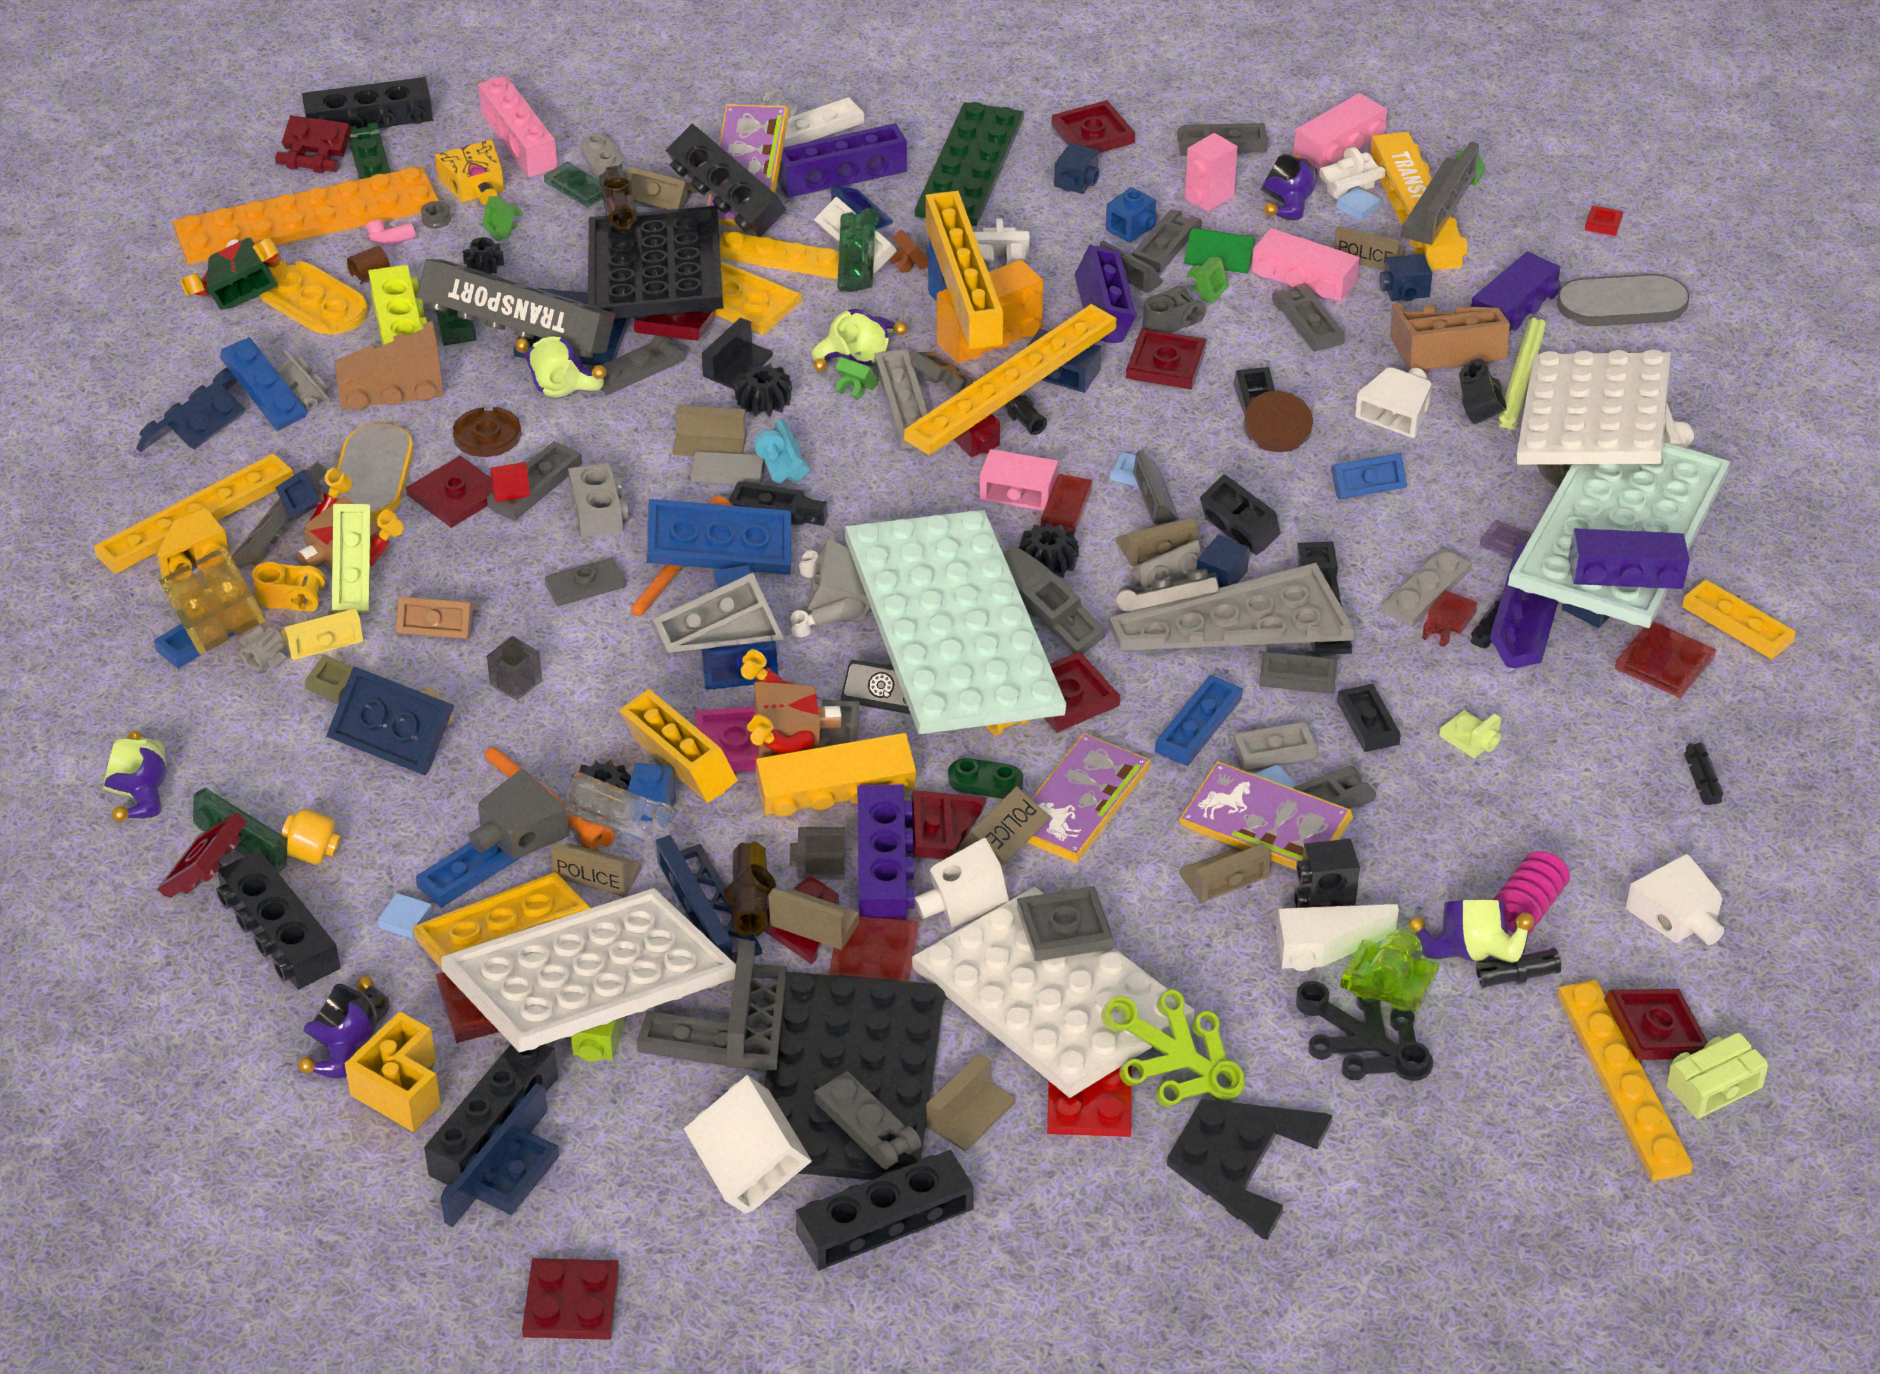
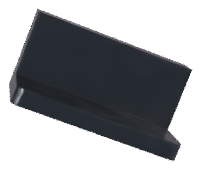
[702,318,773,390]

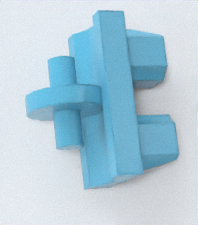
[754,418,810,484]

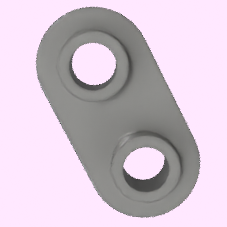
[580,133,622,176]

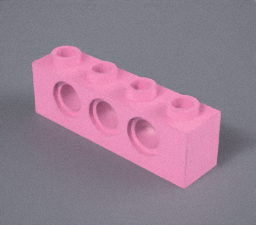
[478,76,558,177]

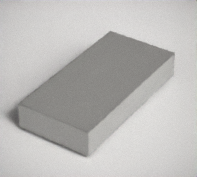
[691,452,764,484]

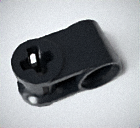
[1459,359,1507,425]

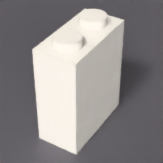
[684,1075,812,1214]

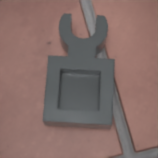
[911,352,974,393]

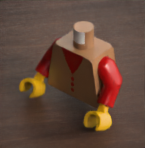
[296,467,404,570]
[741,649,841,758]

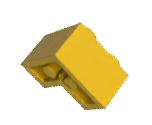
[345,1011,441,1132]

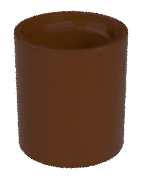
[347,245,390,285]

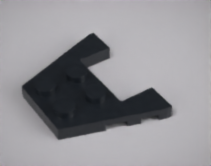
[1167,1099,1333,1241]

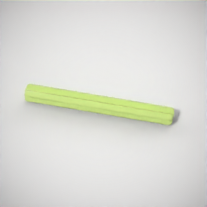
[1498,317,1546,429]

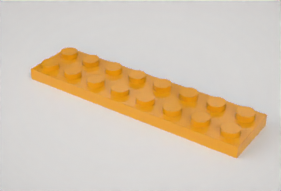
[172,166,439,264]

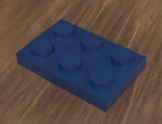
[326,666,455,775]

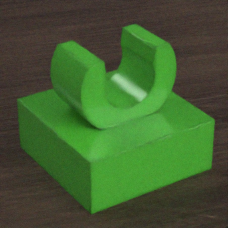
[482,196,523,241]
[1187,257,1229,303]
[835,357,879,399]

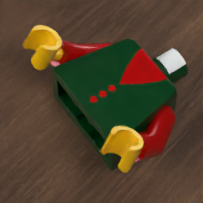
[179,236,281,310]

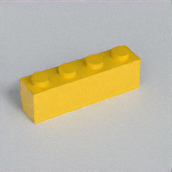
[619,689,738,803]
[755,733,916,817]

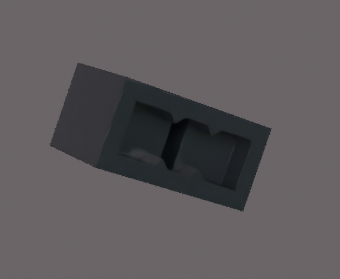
[1200,474,1281,555]
[1294,838,1360,908]

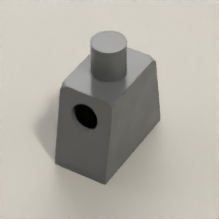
[469,769,570,859]

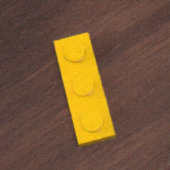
[1682,579,1796,660]

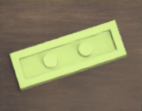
[332,504,371,613]

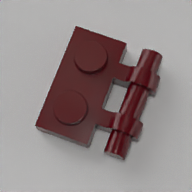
[275,115,352,174]

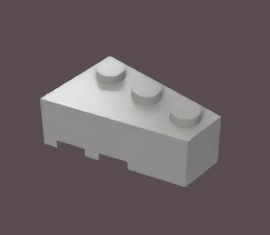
[650,573,784,654]

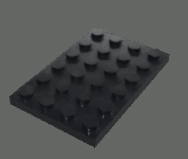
[588,206,724,320]
[764,971,945,1180]

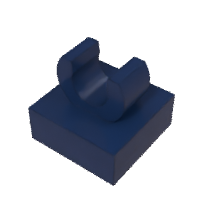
[275,469,325,519]

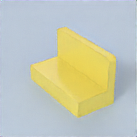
[281,608,363,660]

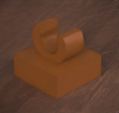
[889,229,928,273]

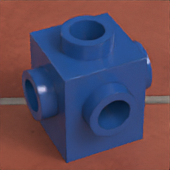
[1106,187,1157,243]

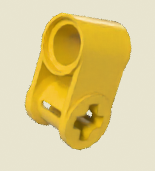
[252,562,326,612]

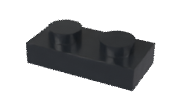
[1337,684,1401,752]

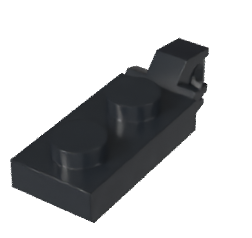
[729,481,828,526]

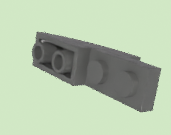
[1003,546,1106,654]

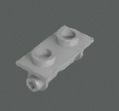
[275,349,332,411]
[1129,540,1201,588]

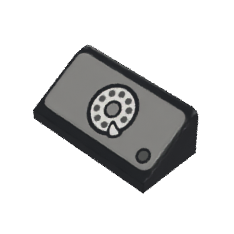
[841,659,911,714]

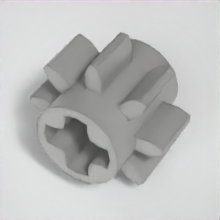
[239,625,286,671]

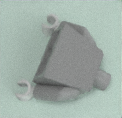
[790,539,871,637]

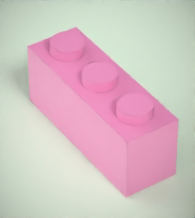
[1293,93,1387,168]
[1252,228,1360,302]

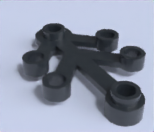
[1296,981,1433,1081]

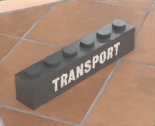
[417,259,616,358]

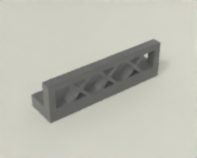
[1401,141,1479,245]
[727,940,787,1070]

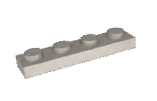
[875,349,928,449]

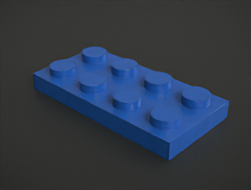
[646,499,791,575]

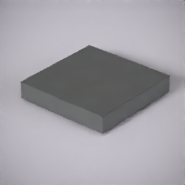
[1017,886,1114,961]

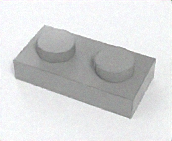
[1233,722,1317,771]

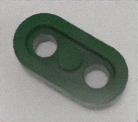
[948,758,1023,799]

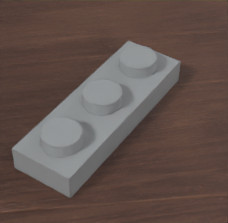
[1382,548,1472,627]

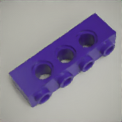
[777,123,907,198]
[857,784,914,923]

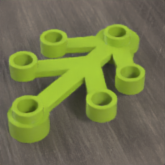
[1101,989,1245,1108]

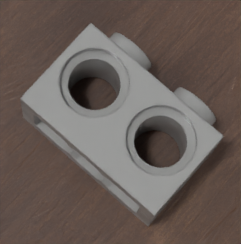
[568,462,628,538]

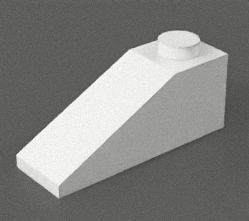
[1276,904,1399,971]

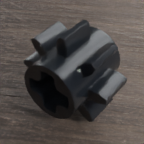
[463,237,504,274]

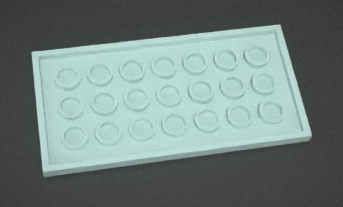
[1508,442,1731,628]
[845,510,1066,734]

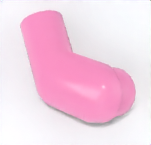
[366,219,416,245]

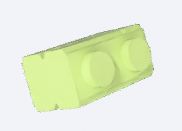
[1666,1032,1768,1119]

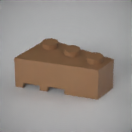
[1390,304,1510,372]
[334,321,443,410]

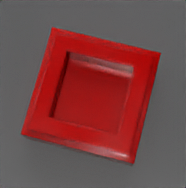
[1585,205,1624,236]
[490,462,530,502]

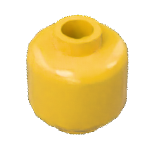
[279,809,341,865]

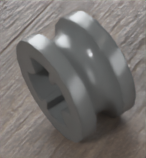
[421,201,451,228]

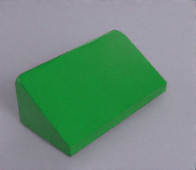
[1184,228,1255,274]

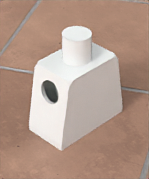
[1355,367,1432,438]
[914,838,1009,927]
[1626,854,1724,945]

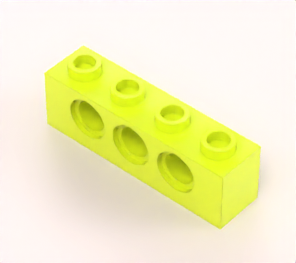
[368,265,427,345]

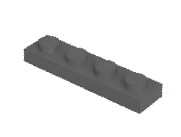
[228,461,327,569]

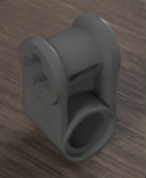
[1142,286,1206,333]

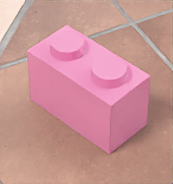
[1185,133,1238,211]
[980,449,1058,511]

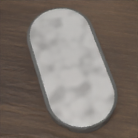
[1557,274,1690,326]

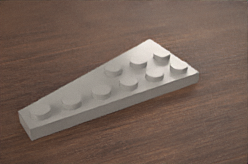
[1109,563,1355,651]

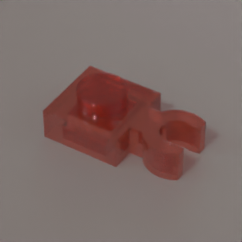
[1422,590,1477,647]

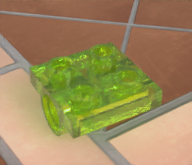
[1340,930,1440,1012]

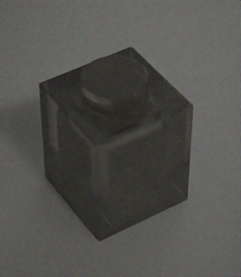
[487,636,543,701]
[790,827,846,880]

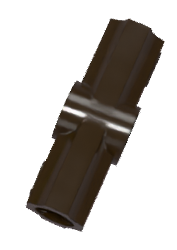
[599,166,637,231]
[724,841,776,937]

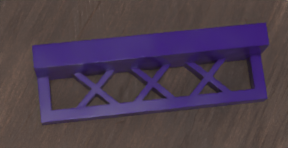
[1490,541,1558,668]

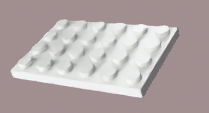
[1517,350,1671,465]
[912,887,1194,1098]
[441,888,736,1053]

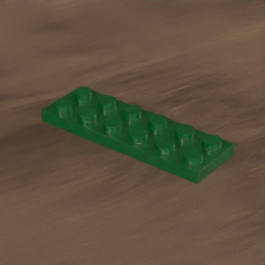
[915,102,1024,227]

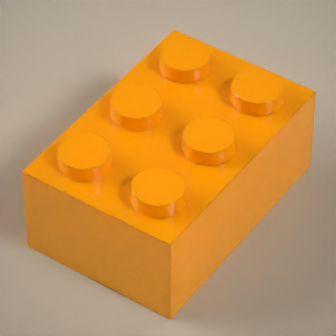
[937,259,1043,364]

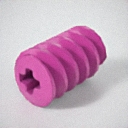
[1493,851,1570,935]

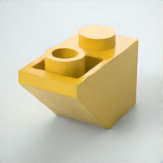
[157,507,230,582]

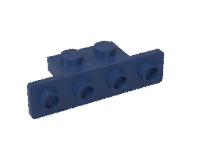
[136,368,246,452]
[441,1083,559,1227]

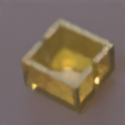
[159,546,266,655]

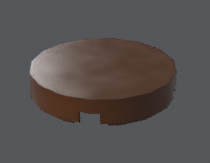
[1243,391,1313,452]
[453,407,522,457]

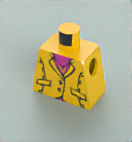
[434,139,504,205]

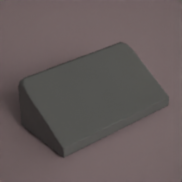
[1100,240,1163,293]
[1133,449,1178,524]

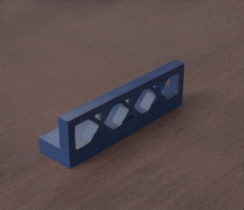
[656,835,763,964]

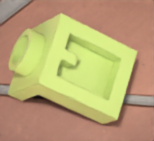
[1439,710,1502,759]

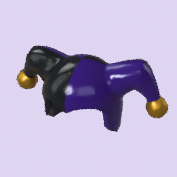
[1260,154,1317,220]
[298,976,389,1078]

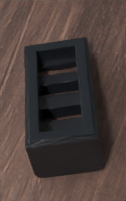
[1233,367,1275,415]

